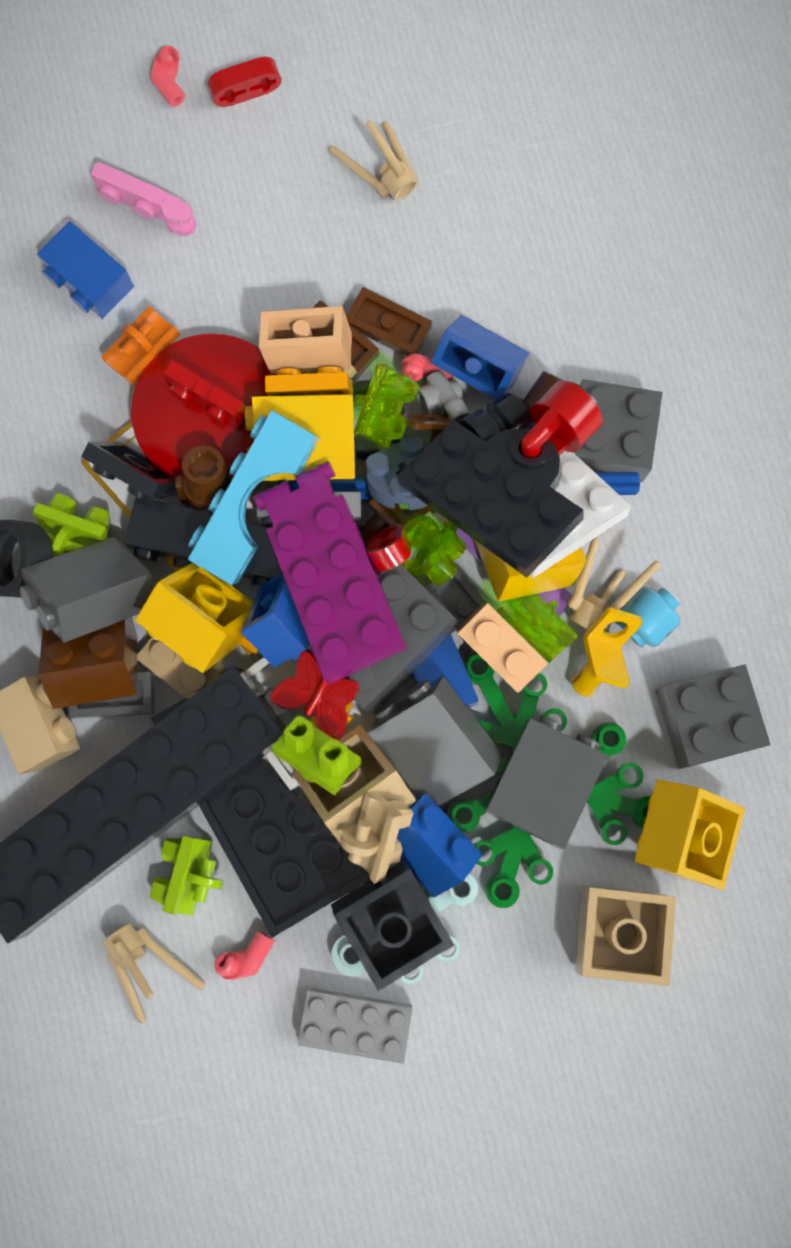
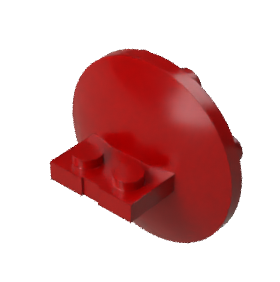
[131,333,276,478]

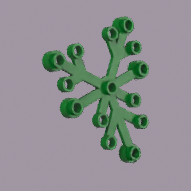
[446,652,650,908]

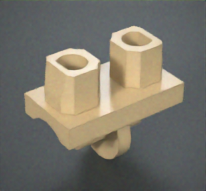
[340,791,413,883]

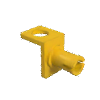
[571,608,643,697]

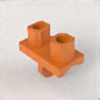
[101,306,181,386]

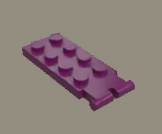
[254,461,408,684]

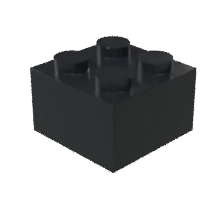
[331,860,454,991]

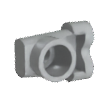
[415,371,470,422]

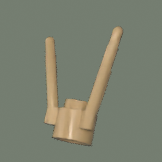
[329,120,419,201]
[567,538,660,630]
[102,923,205,1023]

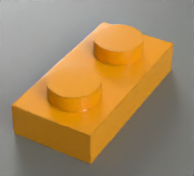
[265,366,353,396]

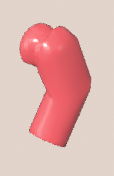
[151,46,185,107]
[401,353,454,382]
[214,930,275,980]

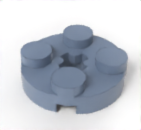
[366,436,428,510]

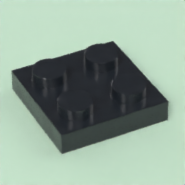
[81,441,178,501]

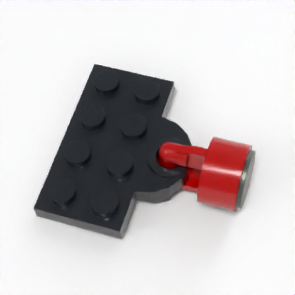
[397,380,603,578]

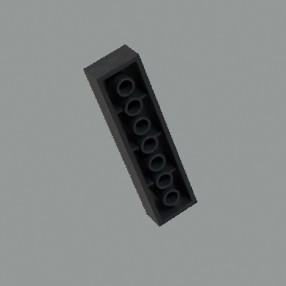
[0,666,287,944]

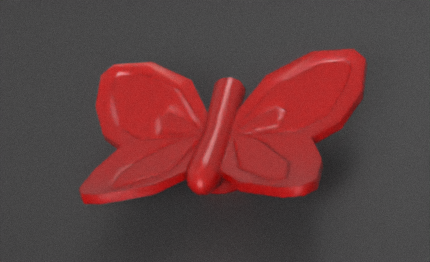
[270,650,359,741]

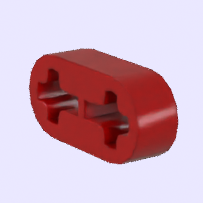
[208,56,282,107]
[367,524,411,572]

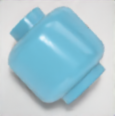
[618,587,680,648]

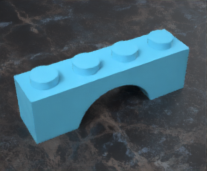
[188,410,320,585]

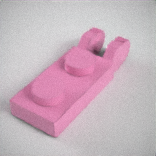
[90,162,197,237]

